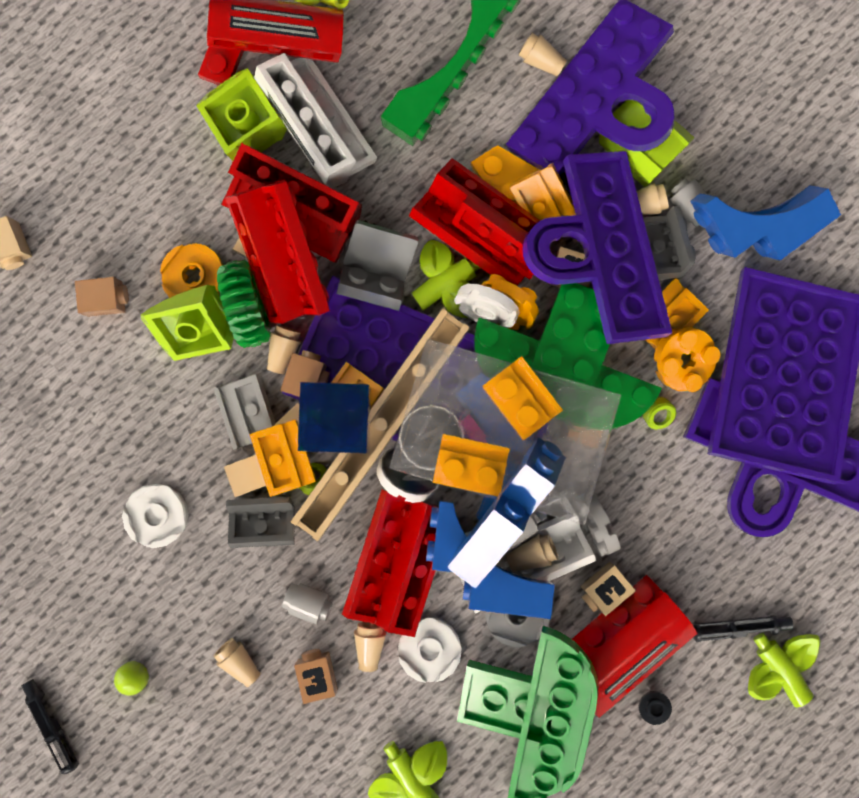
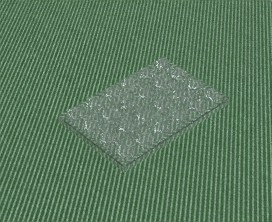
[389,339,621,525]

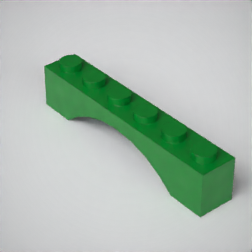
[381,0,521,147]

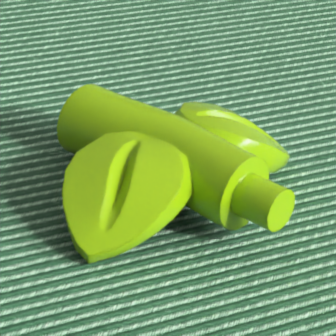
[411,240,481,318]
[748,633,821,708]
[368,741,447,798]

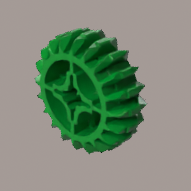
[217,260,271,348]

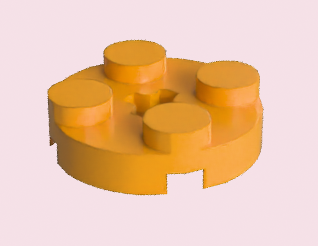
[160,243,223,298]
[481,274,539,330]
[654,327,720,392]

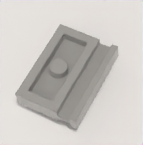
[214,374,276,450]

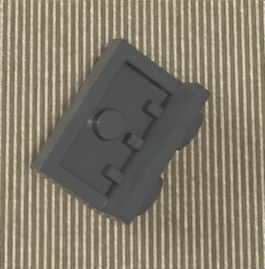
[643,206,696,280]
[226,494,295,548]

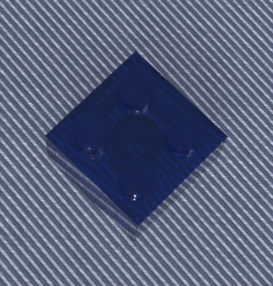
[298,382,371,453]

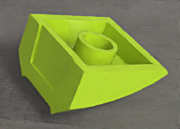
[196,68,287,161]
[599,100,695,187]
[141,285,234,361]

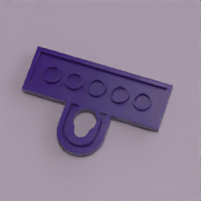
[506,0,675,177]
[523,151,672,344]
[683,378,859,537]

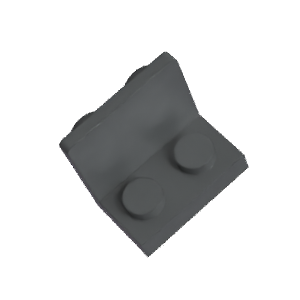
[336,220,419,311]

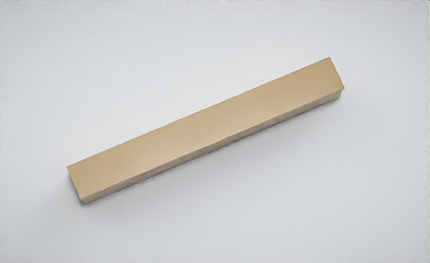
[291,309,470,541]

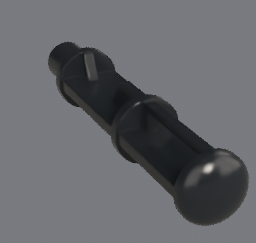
[693,615,794,642]
[21,679,79,775]

